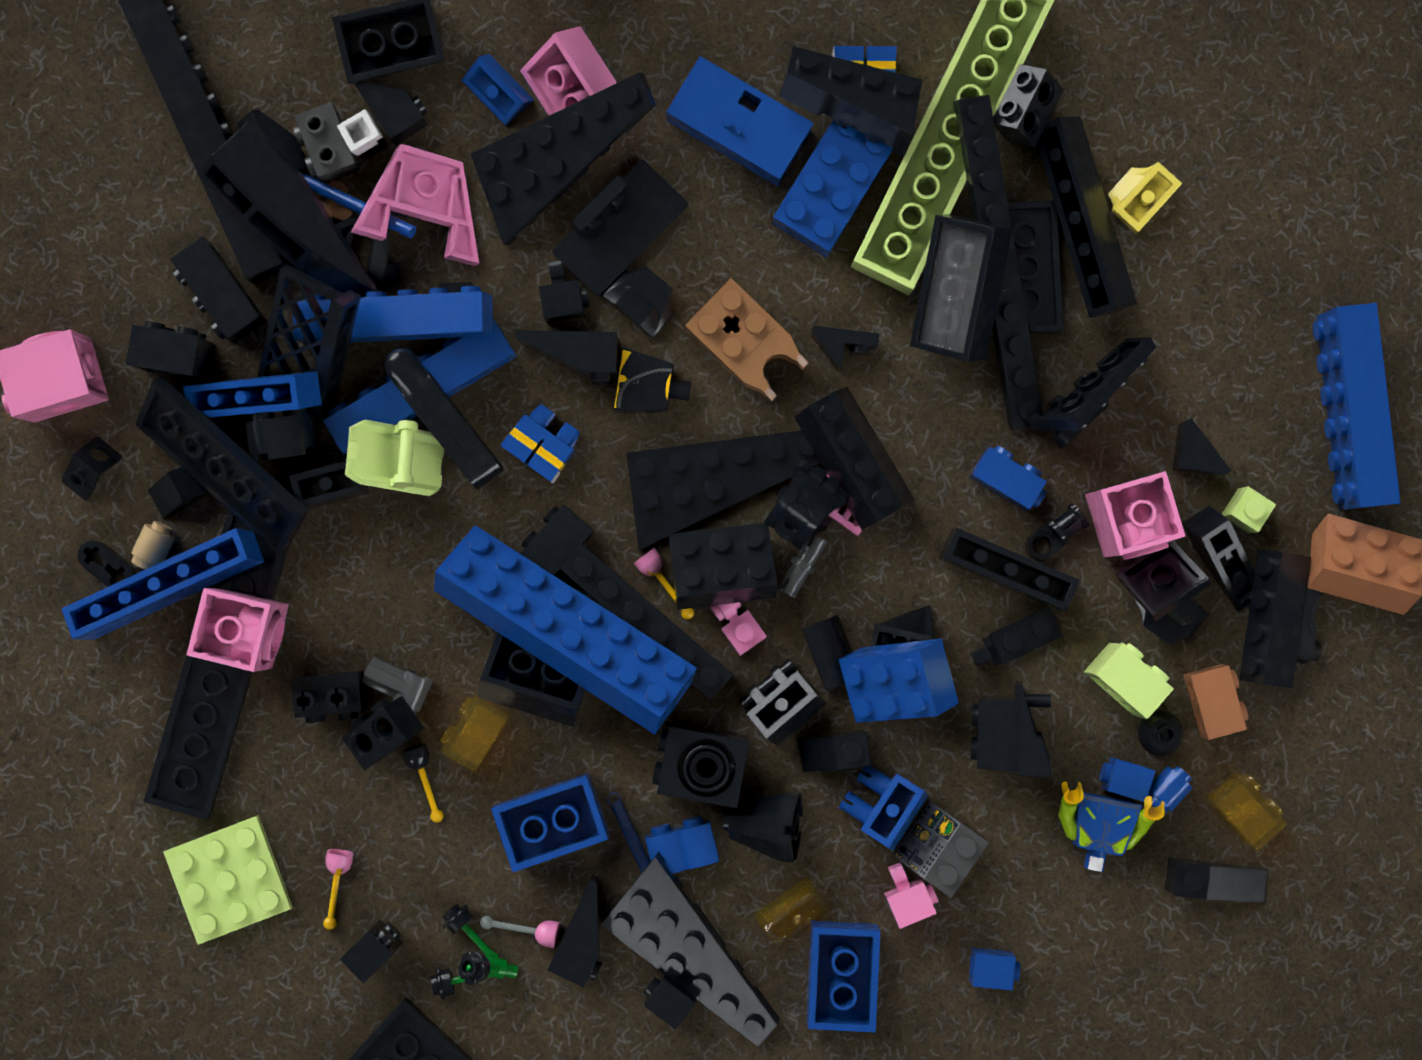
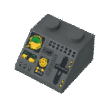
[893,800,989,898]

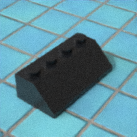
[794,387,915,530]

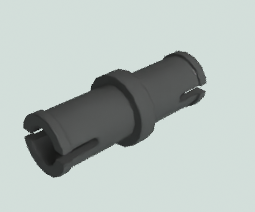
[778,534,829,599]

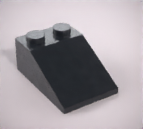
[516,330,620,386]

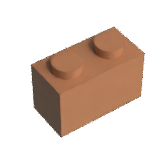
[1183,664,1248,740]

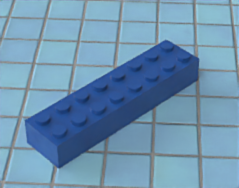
[434,525,697,735]

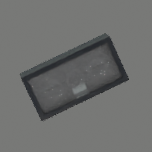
[910,214,1013,362]

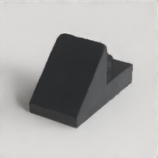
[811,326,879,372]

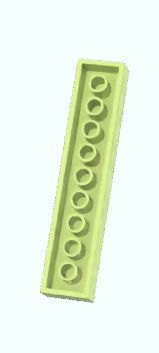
[851,0,1054,295]

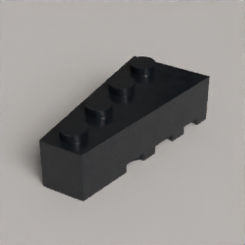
[780,46,922,157]

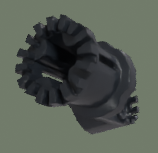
[1025,503,1090,561]

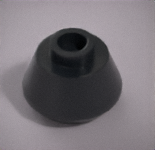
[1138,711,1184,756]

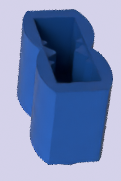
[645,816,720,874]

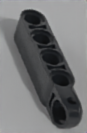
[384,348,504,490]

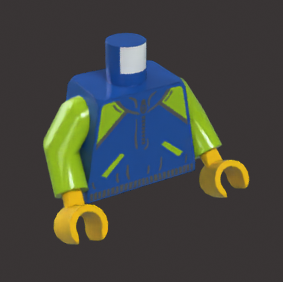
[1058,782,1165,872]

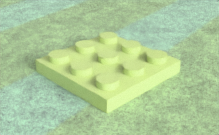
[163,815,293,945]

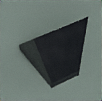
[870,605,934,646]

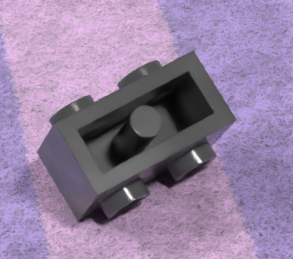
[293,102,360,183]

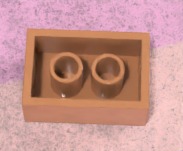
[1308,514,1422,615]

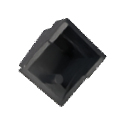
[971,681,1051,777]

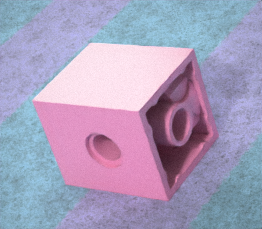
[0,329,109,423]
[1085,471,1186,560]
[187,588,289,672]

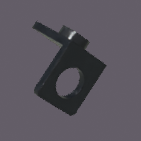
[62,437,122,501]

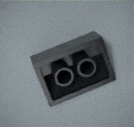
[332,0,445,84]

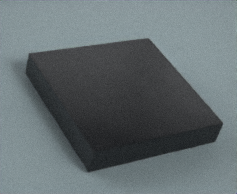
[1116,540,1211,621]

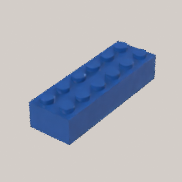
[1313,303,1401,510]

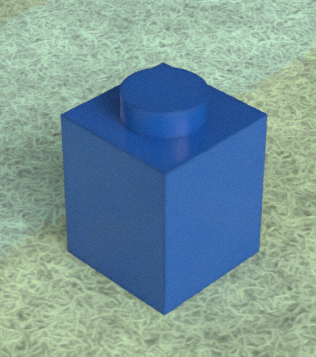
[1099,757,1155,802]
[969,947,1020,991]

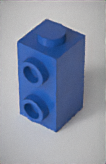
[969,446,1047,511]

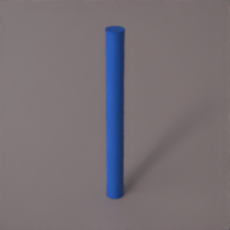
[302,173,416,239]

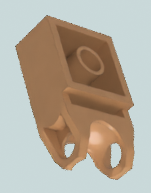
[685,278,808,402]

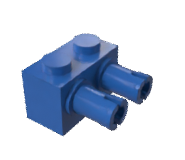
[839,766,929,851]

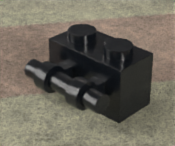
[739,659,827,746]

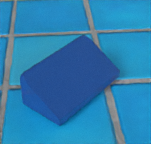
[461,54,534,126]

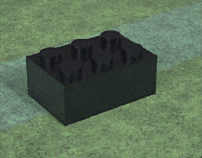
[669,523,777,610]
[478,632,585,727]

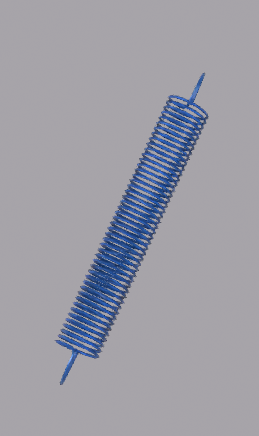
[607,792,650,873]

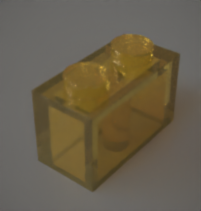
[440,694,512,773]
[1205,772,1287,851]

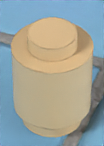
[131,521,176,570]

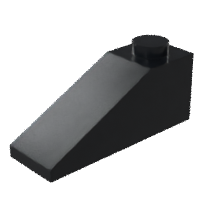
[1182,505,1255,611]
[1165,857,1268,903]
[548,875,602,988]

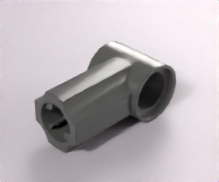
[362,656,433,712]

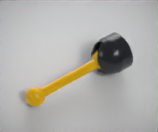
[401,743,444,823]

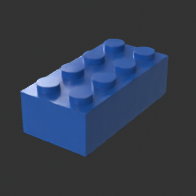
[772,119,893,258]

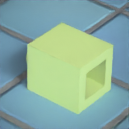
[1222,486,1276,534]

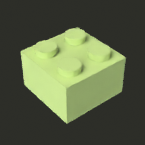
[1084,642,1174,719]

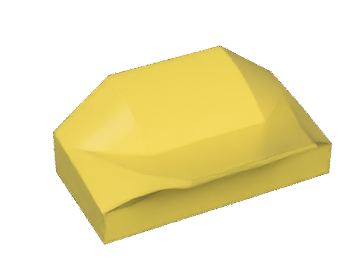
[1108,162,1182,234]

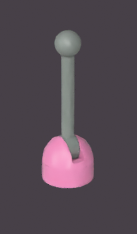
[480,916,561,949]

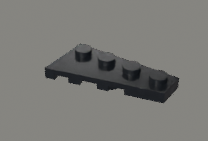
[1027,337,1156,431]

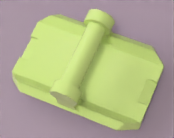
[345,420,444,496]

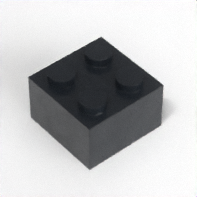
[125,321,216,382]

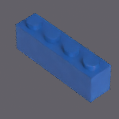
[183,371,322,418]

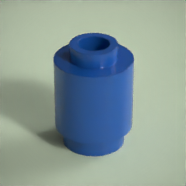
[1148,766,1193,813]

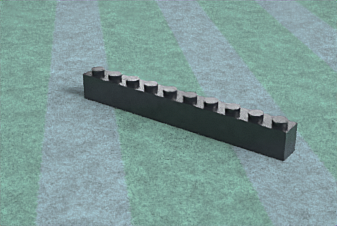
[118,0,288,284]

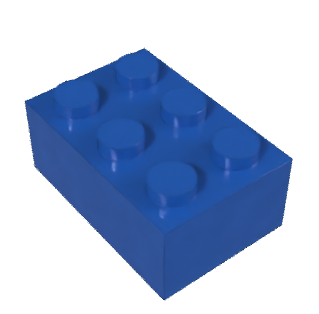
[839,638,959,723]
[491,772,610,872]
[806,920,880,1032]

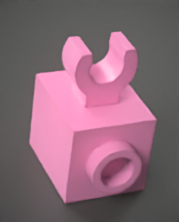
[884,862,938,929]

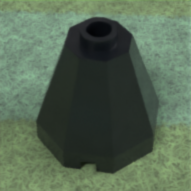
[723,791,803,862]

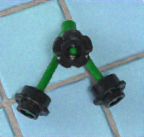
[430,903,518,1000]

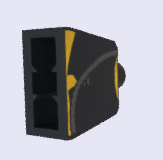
[613,348,692,414]

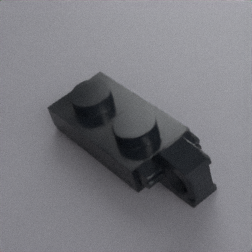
[970,606,1063,666]

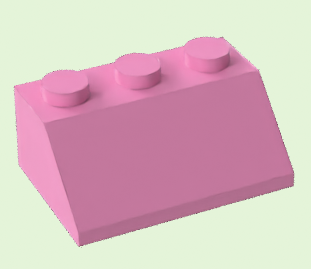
[520,26,617,115]

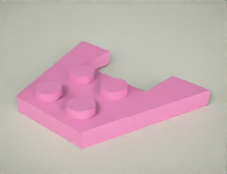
[351,144,479,266]

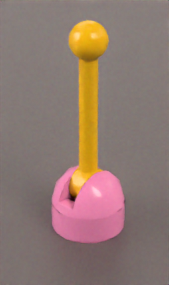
[634,548,694,620]
[323,849,354,930]

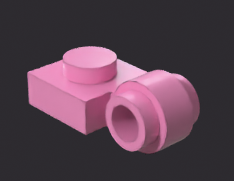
[709,602,767,656]

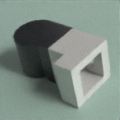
[337,109,388,159]

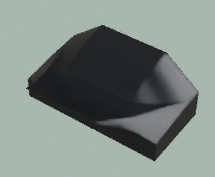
[603,266,674,339]
[1134,598,1209,645]

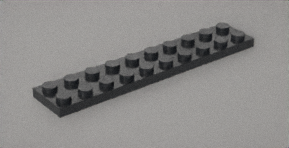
[144,510,289,820]

